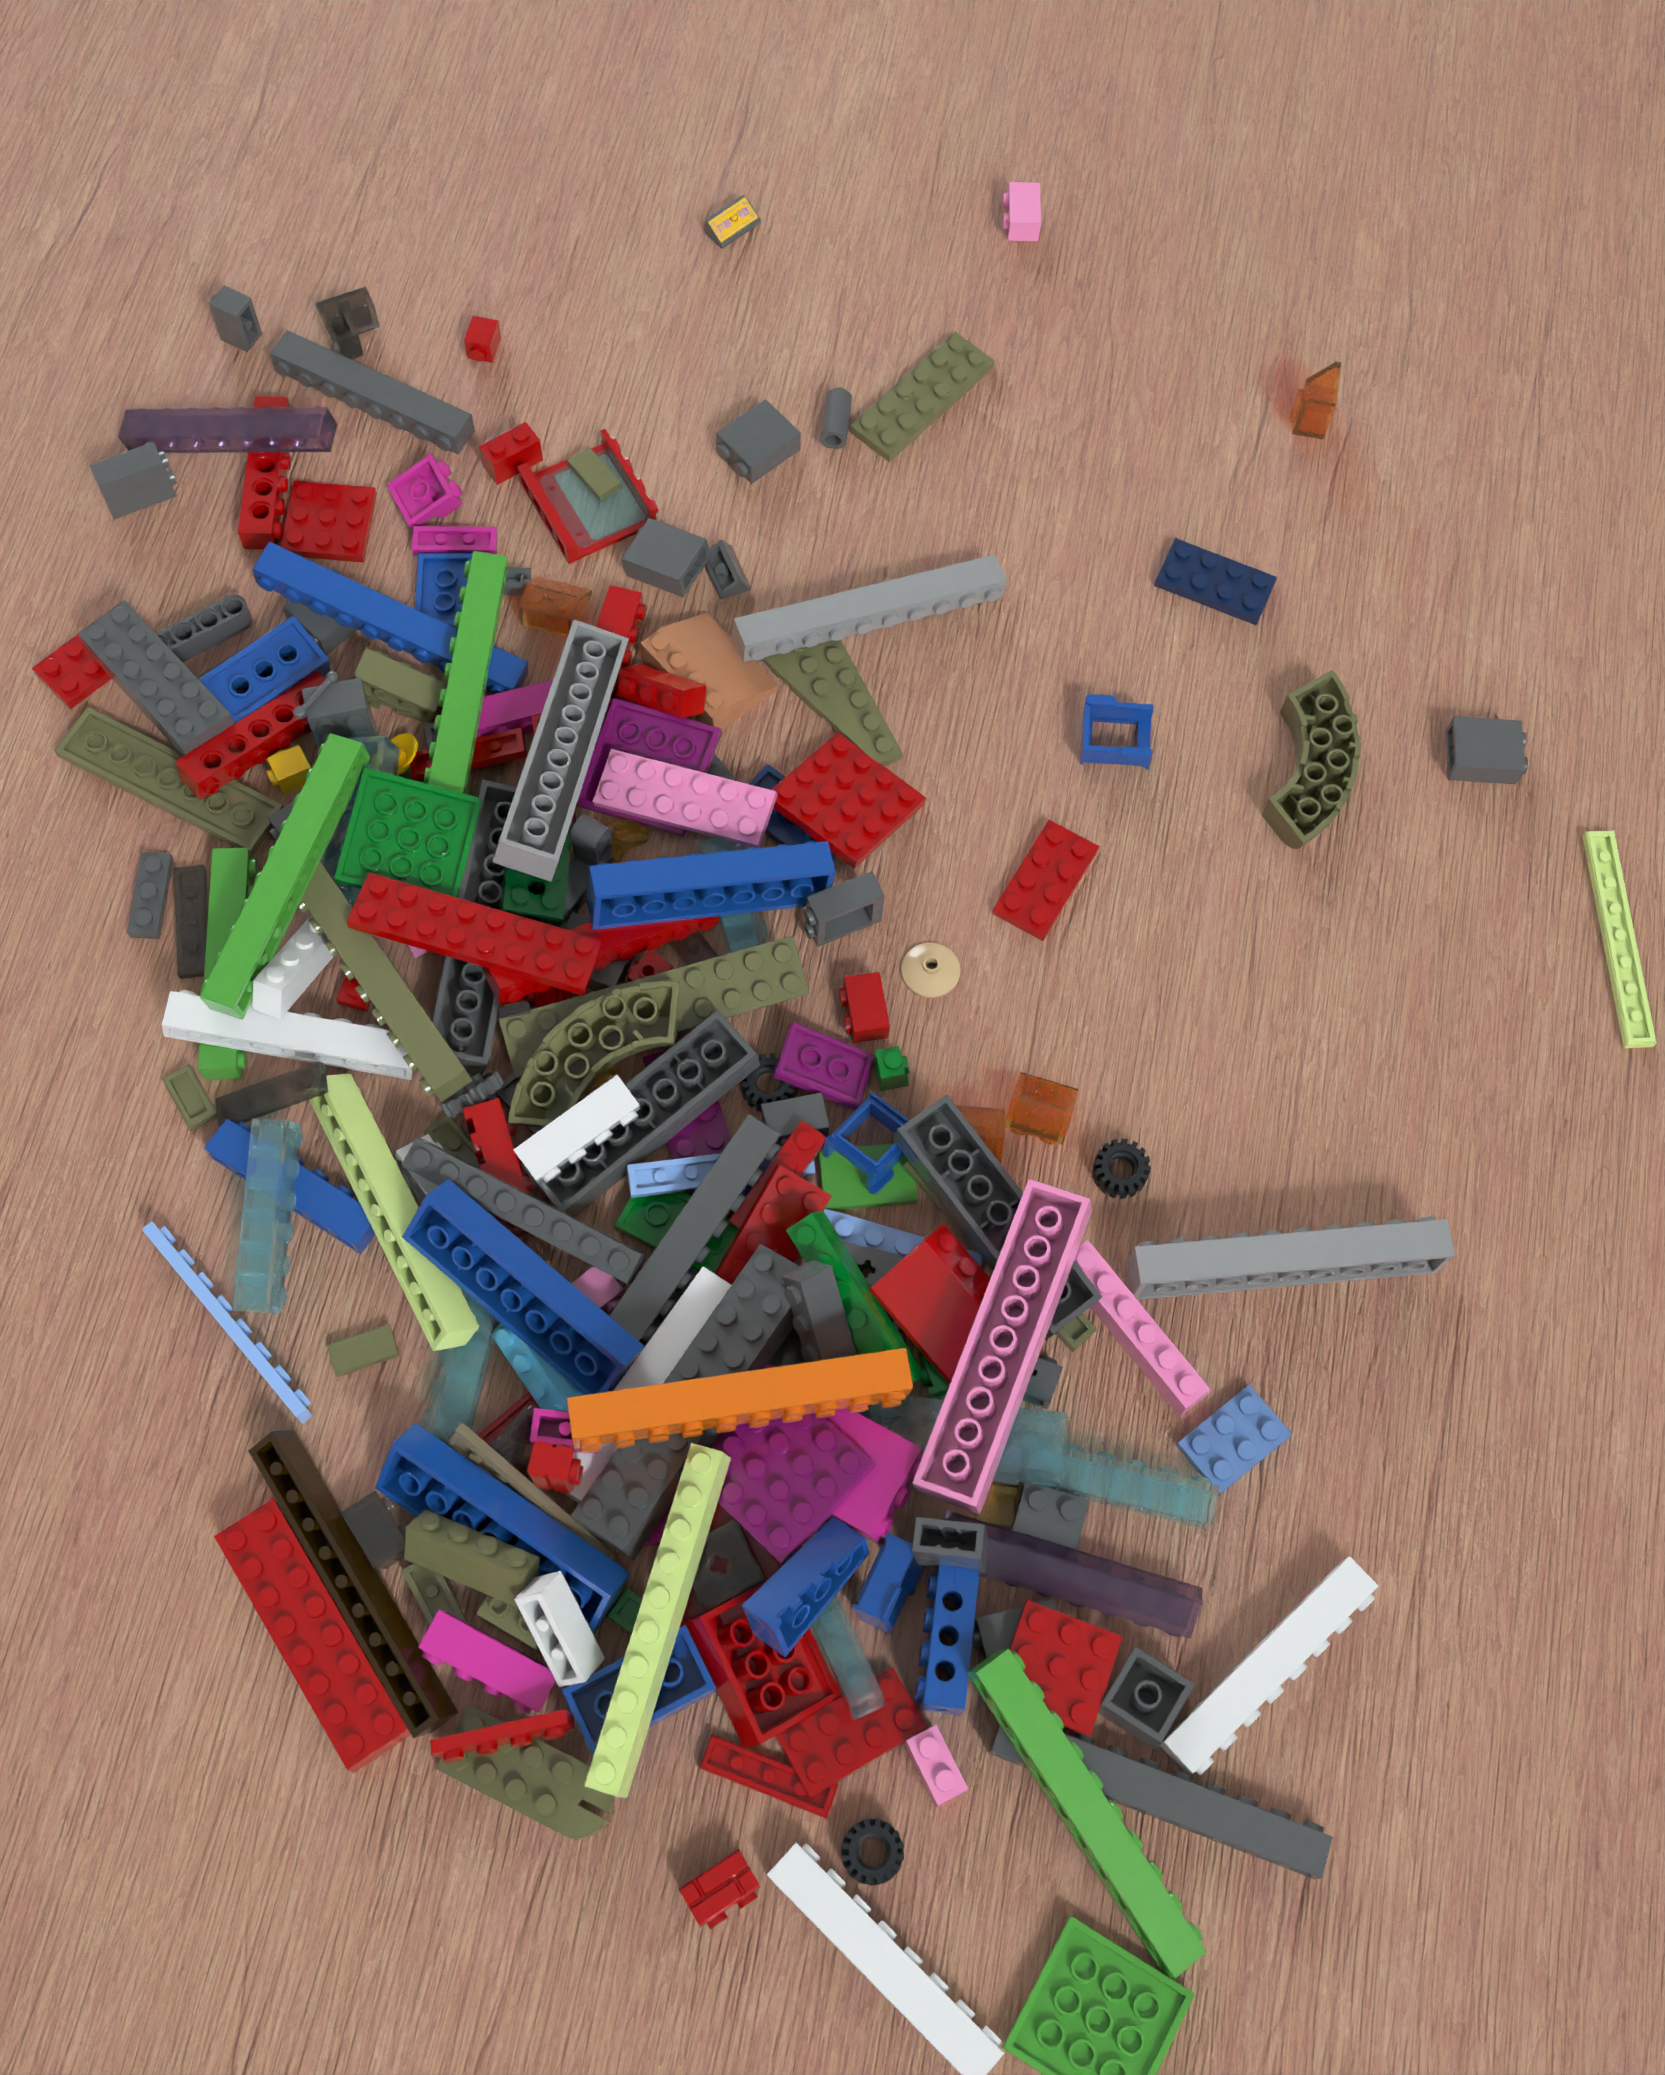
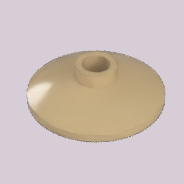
[901,942,960,998]

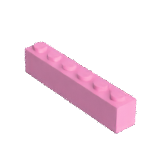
[1074,1240,1211,1417]

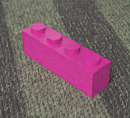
[477,680,553,737]
[418,1609,556,1714]

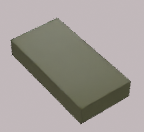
[567,447,622,502]
[162,1064,219,1131]
[327,1324,400,1377]

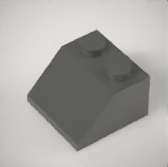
[1005,1481,1090,1570]

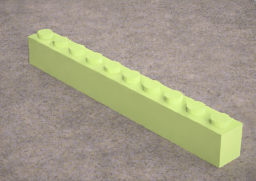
[307,1074,479,1351]
[585,1443,731,1798]

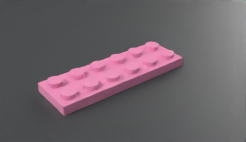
[593,749,777,848]

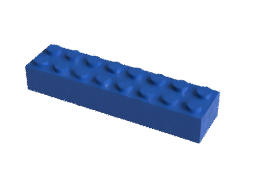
[586,841,836,930]
[402,1179,645,1395]
[375,1423,631,1635]

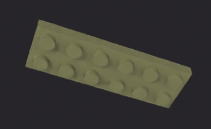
[850,332,995,462]

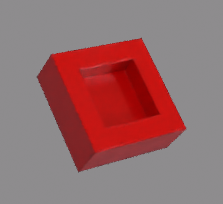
[336,975,371,1012]

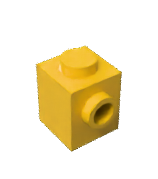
[266,745,311,795]

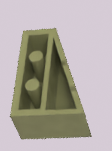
[352,648,447,723]

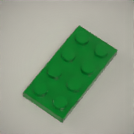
[614,1192,739,1282]

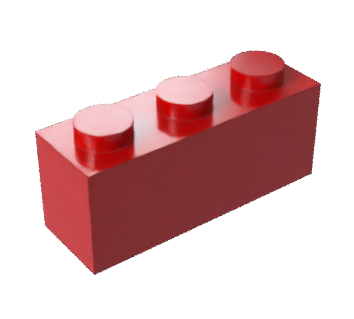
[617,664,706,718]

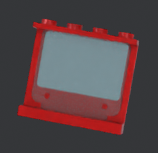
[517,429,658,564]

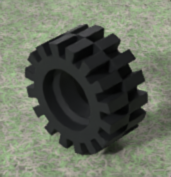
[741,1053,796,1112]
[1092,1139,1151,1199]
[841,1818,904,1886]

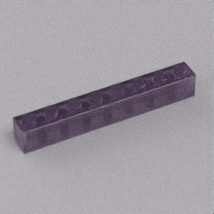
[118,406,338,453]
[943,1510,1202,1639]

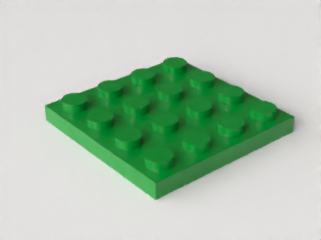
[334,767,483,898]

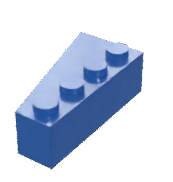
[742,1517,870,1657]

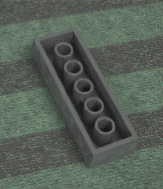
[77,600,235,756]

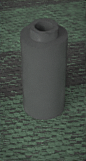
[820,387,852,449]

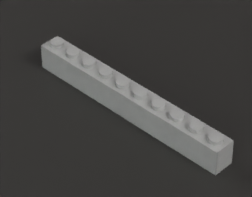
[732,555,1007,662]

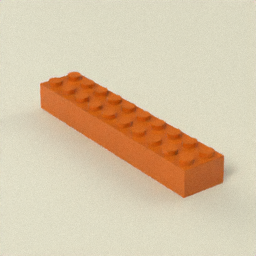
[567,1348,913,1453]

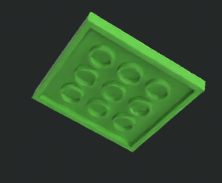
[1002,1916,1195,2075]

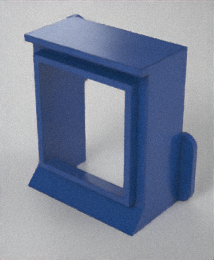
[1080,694,1154,770]
[823,1092,910,1194]
[852,1533,926,1634]

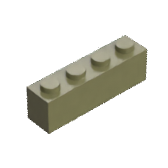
[404,1509,540,1608]

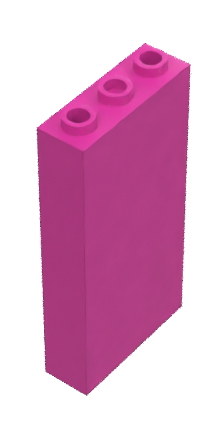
[711,1364,924,1544]

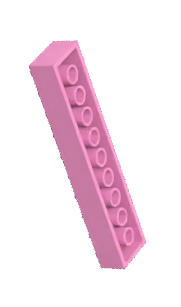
[913,1179,1092,1515]

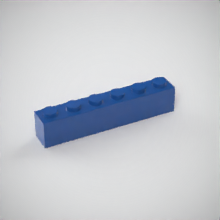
[204,1118,376,1254]

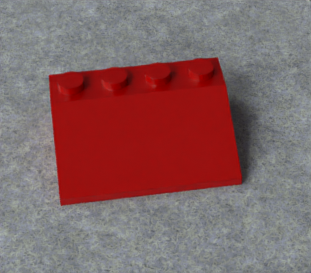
[868,1223,991,1386]
[685,1577,842,1748]

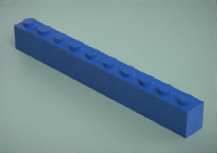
[253,542,528,695]

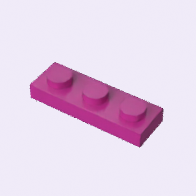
[412,526,498,556]

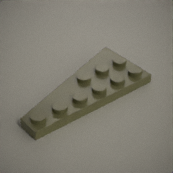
[759,640,903,766]

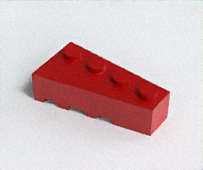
[462,1098,533,1238]

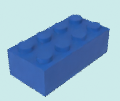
[562,1625,717,1756]

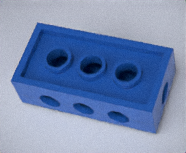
[199,615,330,723]
[914,1564,980,1716]

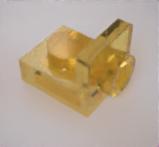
[605,819,650,863]

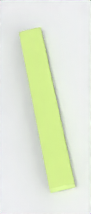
[1582,831,1657,1048]

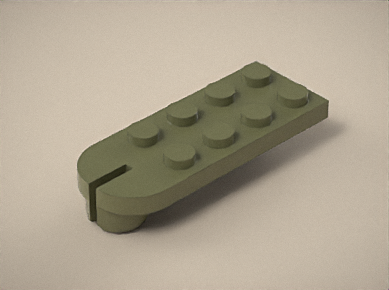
[435,1704,615,1840]

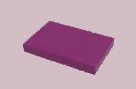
[772,1021,874,1110]

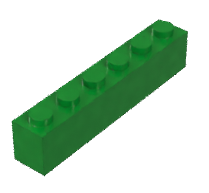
[786,1211,925,1384]

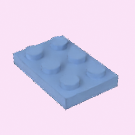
[1176,1384,1292,1496]

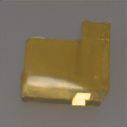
[973,1485,1018,1526]

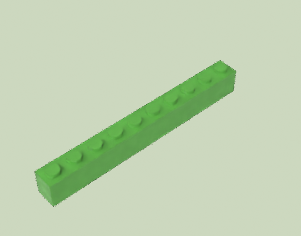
[424,551,508,794]
[200,733,370,1020]
[967,1649,1207,1979]

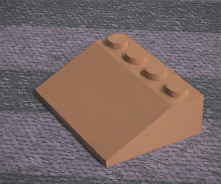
[640,612,779,731]

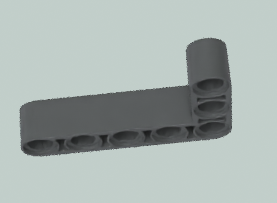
[156,595,252,662]
[561,814,615,924]

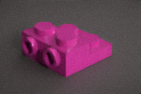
[387,454,463,529]

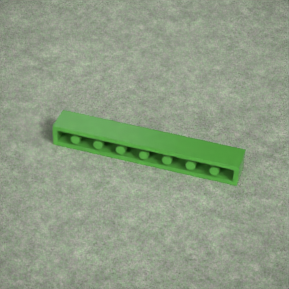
[198,847,259,1080]

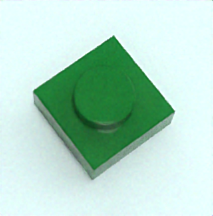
[608,1588,642,1634]

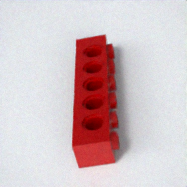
[238,396,296,550]
[175,671,326,801]

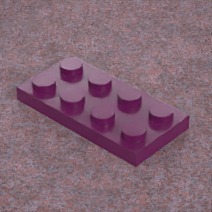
[642,1050,731,1159]

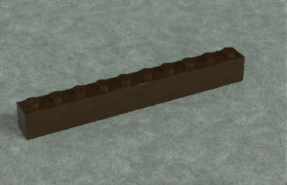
[248,1430,459,1738]

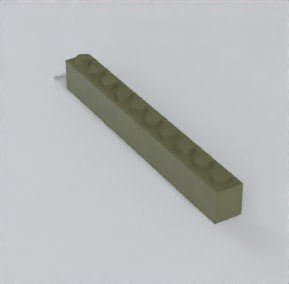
[299,862,472,1102]

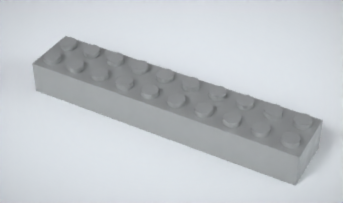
[493,619,629,882]
[1125,1216,1455,1300]

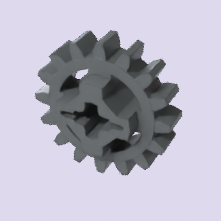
[439,1070,505,1118]

